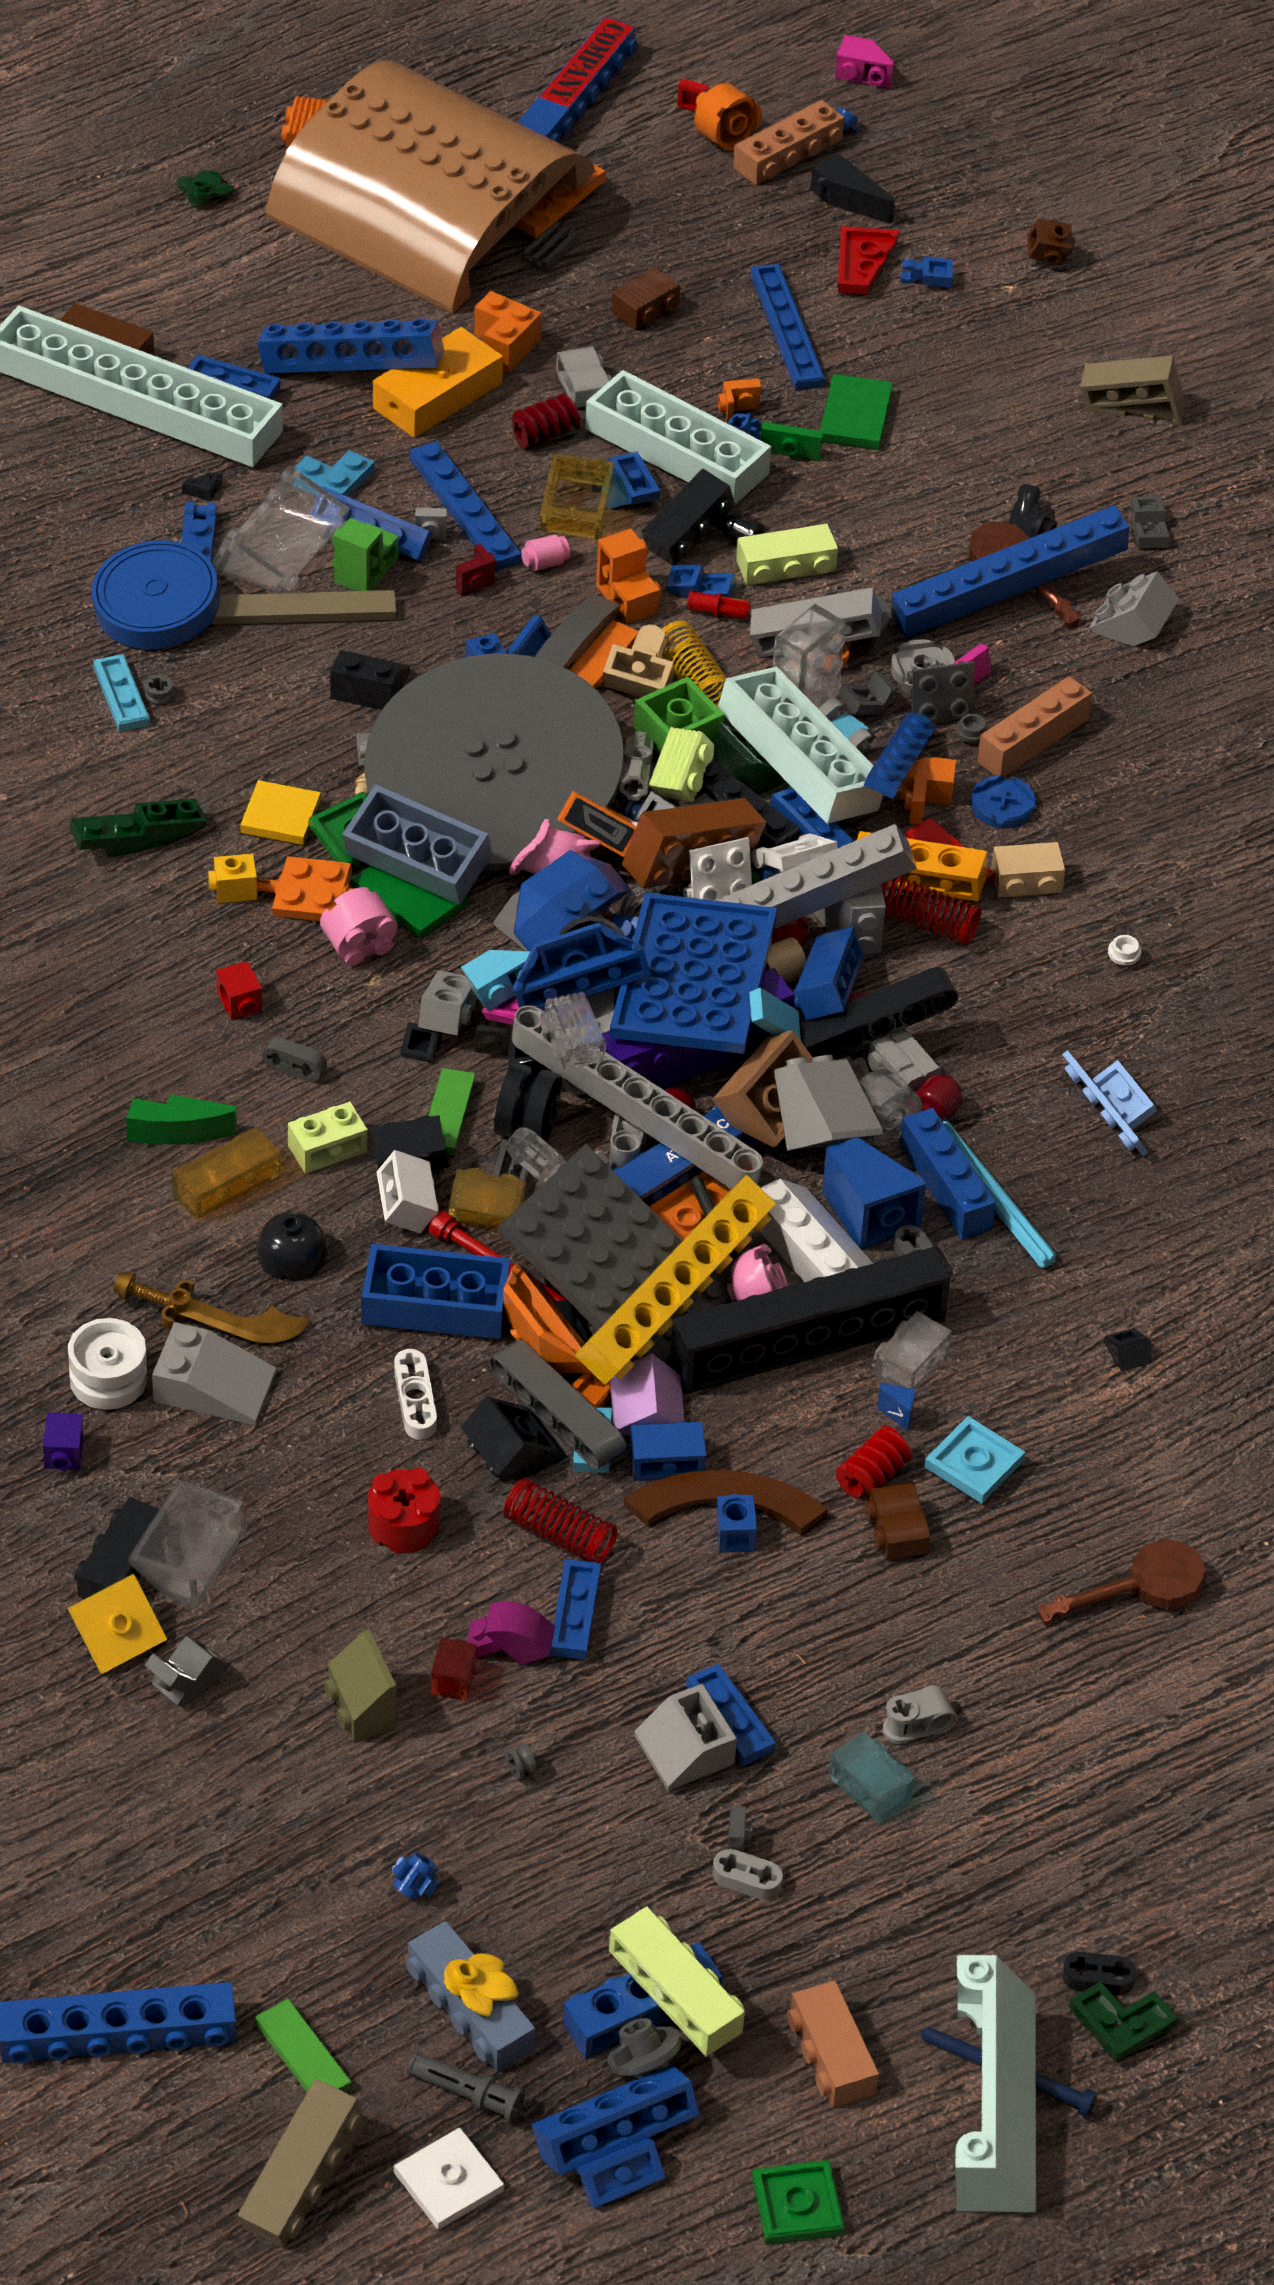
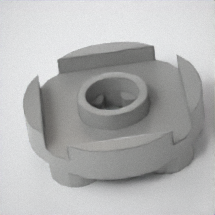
[891,639,955,695]

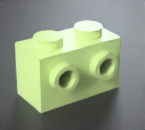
[288,1102,367,1174]

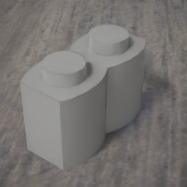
[556,346,612,407]

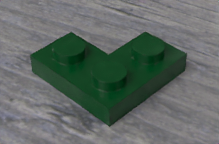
[1069,1981,1178,2063]

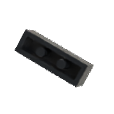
[641,468,735,566]
[74,1497,169,1599]

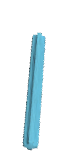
[943,1121,1056,1269]

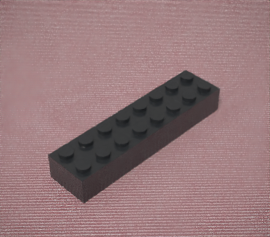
[670,1247,950,1395]

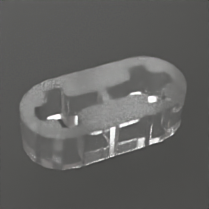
[506,1128,566,1184]

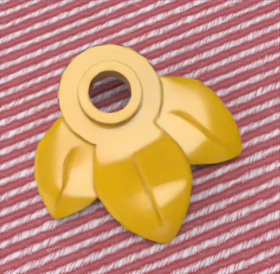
[444,1954,519,2017]

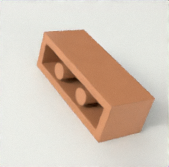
[787,1980,879,2108]

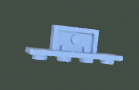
[1062,1050,1158,1157]

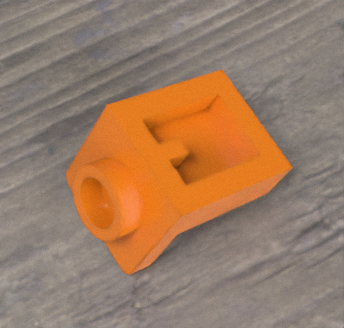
[718,379,761,423]

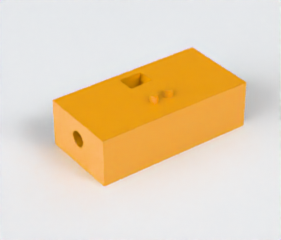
[373,327,503,438]

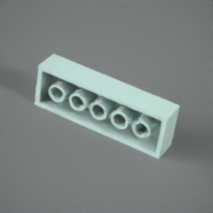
[585,370,771,506]
[718,666,883,824]

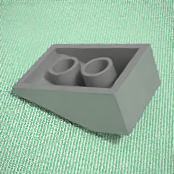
[152,1322,277,1425]

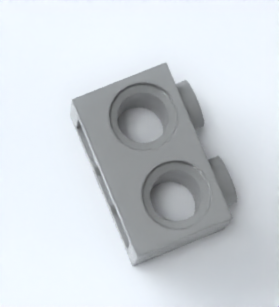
[418,970,479,1035]

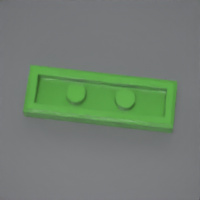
[429,1068,475,1156]
[255,1999,351,2092]

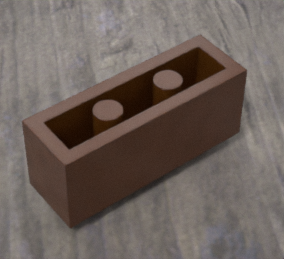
[59,303,154,356]

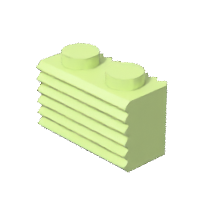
[648,727,714,802]

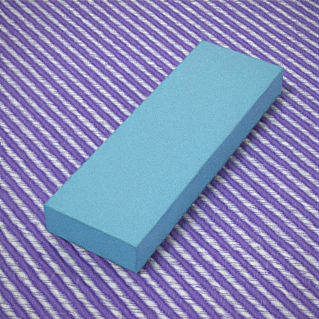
[93,654,150,732]

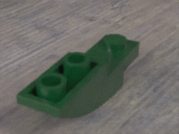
[69,799,207,857]

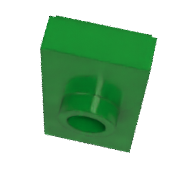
[761,422,824,461]

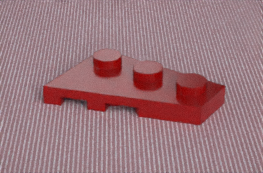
[837,226,900,295]

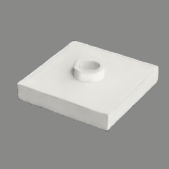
[394,2127,504,2230]

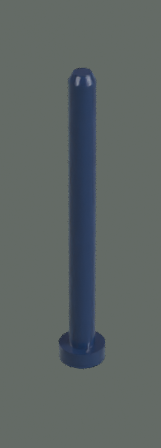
[921,2027,1098,2118]

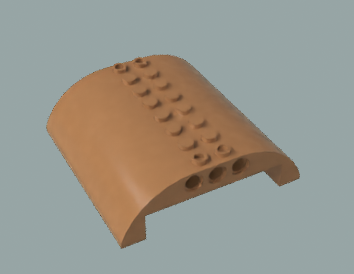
[266,60,595,314]

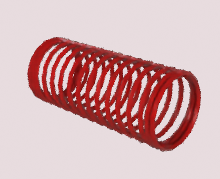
[881,876,982,945]
[503,1477,618,1563]

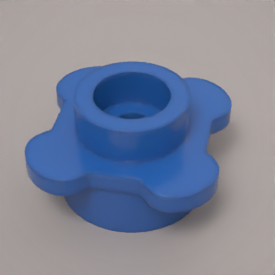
[837,106,860,131]

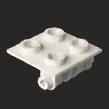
[683,837,752,901]

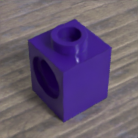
[43,1413,84,1471]

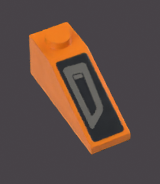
[557,791,638,857]

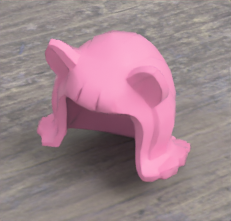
[509,819,600,875]

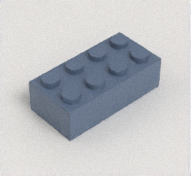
[342,784,493,905]

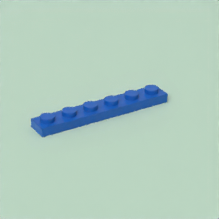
[409,441,521,571]
[863,712,937,799]

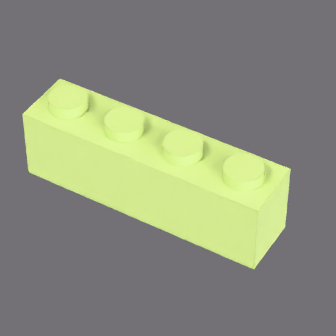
[609,1906,745,2057]

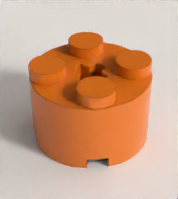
[695,82,762,151]

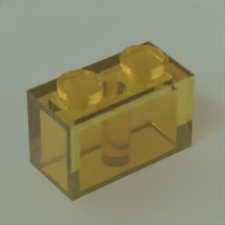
[448,1168,527,1228]

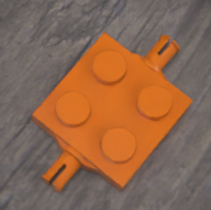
[257,856,353,921]

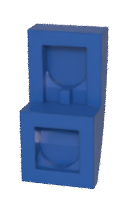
[665,565,737,598]

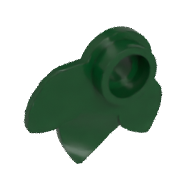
[177,170,234,205]

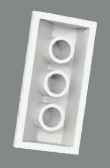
[760,1179,873,1282]

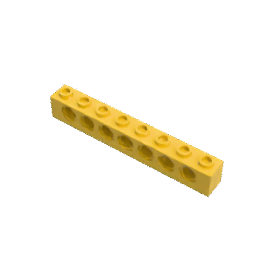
[574,1174,776,1385]

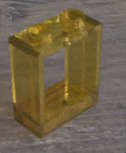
[540,454,614,539]

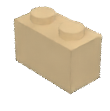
[991,842,1065,898]

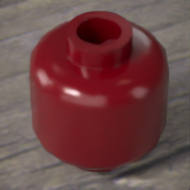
[912,1075,963,1122]

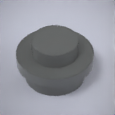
[956,714,988,743]

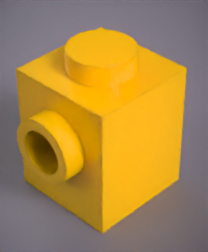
[208,854,257,903]

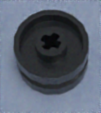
[494,1063,562,1146]

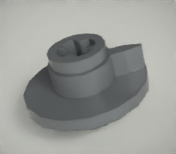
[607,2018,682,2078]

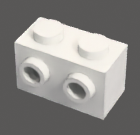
[377,1150,438,1233]

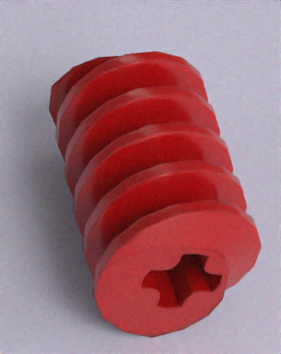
[835,1425,913,1498]

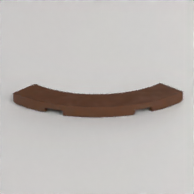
[624,1470,828,1535]

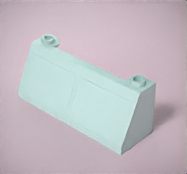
[956,1955,1036,2212]

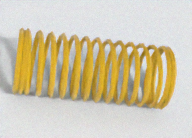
[662,620,726,707]

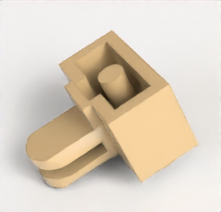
[603,625,675,697]

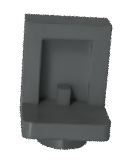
[838,672,896,716]

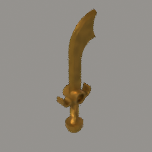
[113,1271,310,1343]

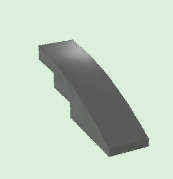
[535,594,621,669]

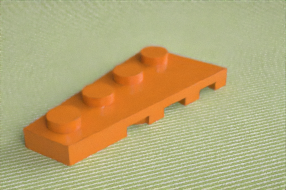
[514,164,606,238]

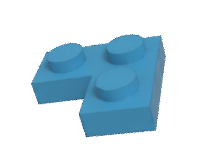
[289,450,375,497]

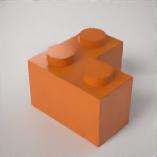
[474,291,542,373]
[596,528,662,624]

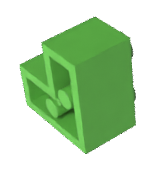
[332,517,399,591]

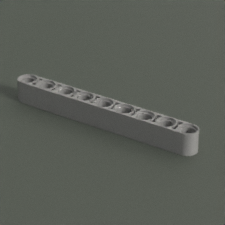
[512,1005,763,1189]

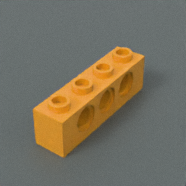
[857,831,988,901]

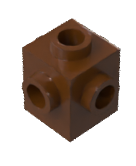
[1027,218,1075,265]

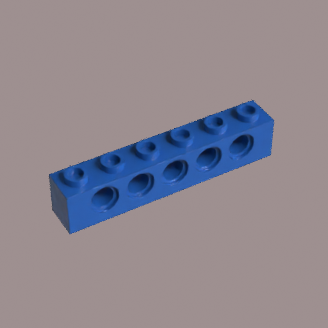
[257,318,445,373]
[0,1982,236,2064]

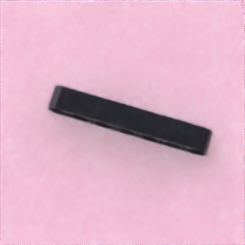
[732,967,958,1071]

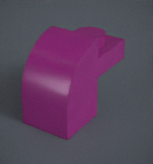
[465,1602,555,1666]

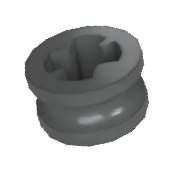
[144,674,173,706]
[505,1742,537,1780]

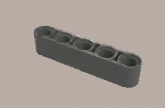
[489,1339,626,1470]

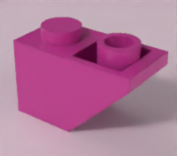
[835,35,894,88]

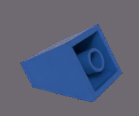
[822,1137,926,1250]

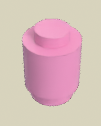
[522,535,570,571]

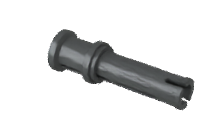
[407,2051,525,2123]

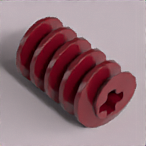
[512,394,580,449]

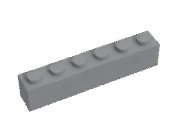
[715,824,917,929]

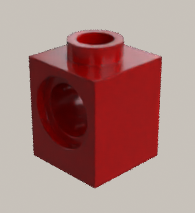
[216,961,262,1020]

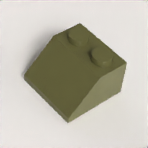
[324,1629,396,1743]

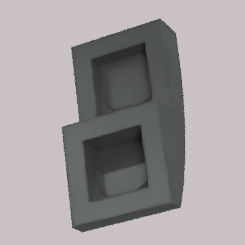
[1130,496,1169,548]

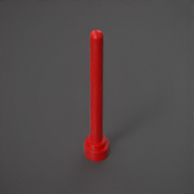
[429,1210,567,1302]

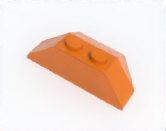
[503,1263,593,1374]

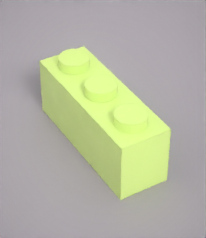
[736,524,838,586]

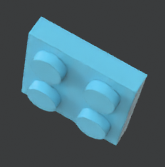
[924,1416,1025,1504]

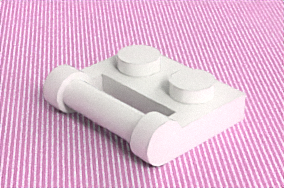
[751,834,837,872]

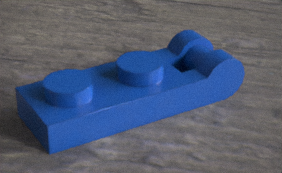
[181,501,217,563]

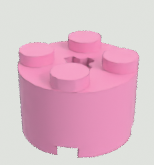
[320,887,398,966]

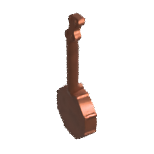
[968,521,1080,628]
[1038,1538,1207,1626]

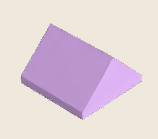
[610,1354,684,1435]

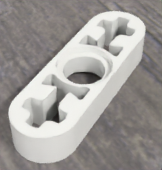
[394,1349,437,1440]

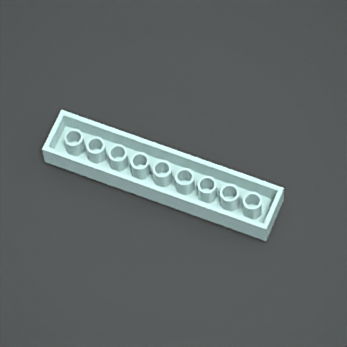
[0,305,283,467]

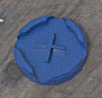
[971,775,1035,828]

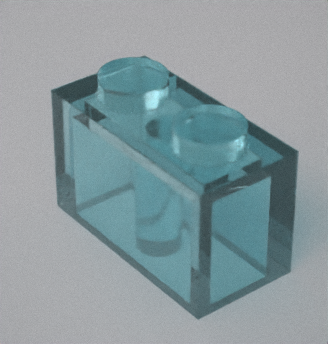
[828,1731,915,1824]

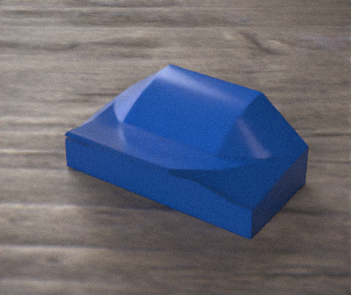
[599,451,660,509]

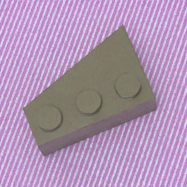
[1080,356,1186,425]

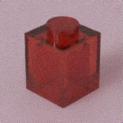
[431,1638,477,1701]

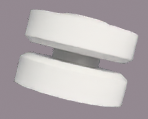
[68,1318,147,1410]

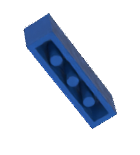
[793,926,865,1021]
[900,1108,995,1240]

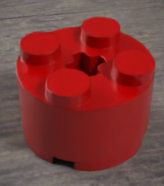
[368,1468,441,1553]

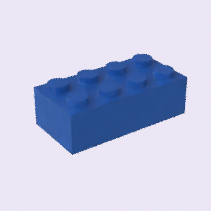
[361,1244,511,1339]

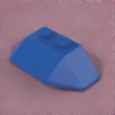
[513,850,631,951]
[513,922,651,1011]

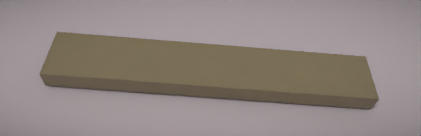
[210,590,396,625]

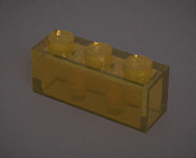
[171,1127,281,1220]

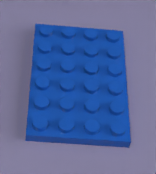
[610,893,777,1054]

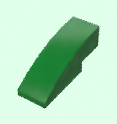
[126,1094,237,1144]

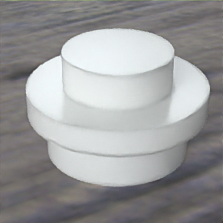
[1108,935,1141,966]

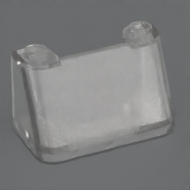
[212,465,350,594]

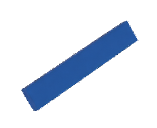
[750,264,825,391]

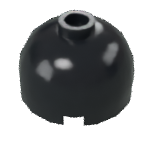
[257,1211,327,1281]

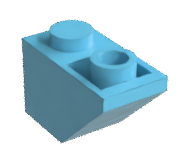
[461,950,530,1011]

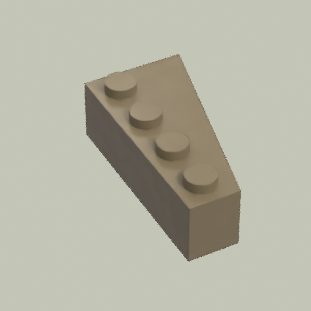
[237,2078,366,2249]

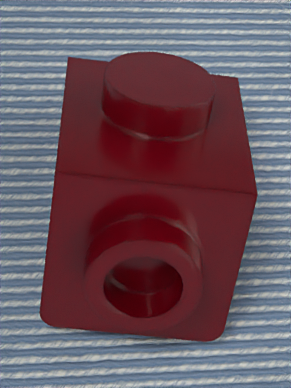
[456,543,497,596]

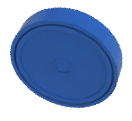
[91,540,220,649]

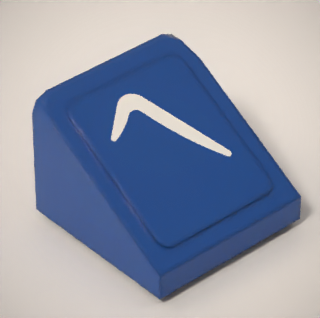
[877,1383,915,1430]

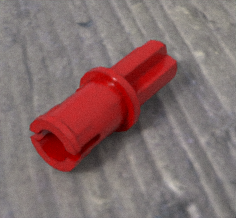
[687,590,751,619]

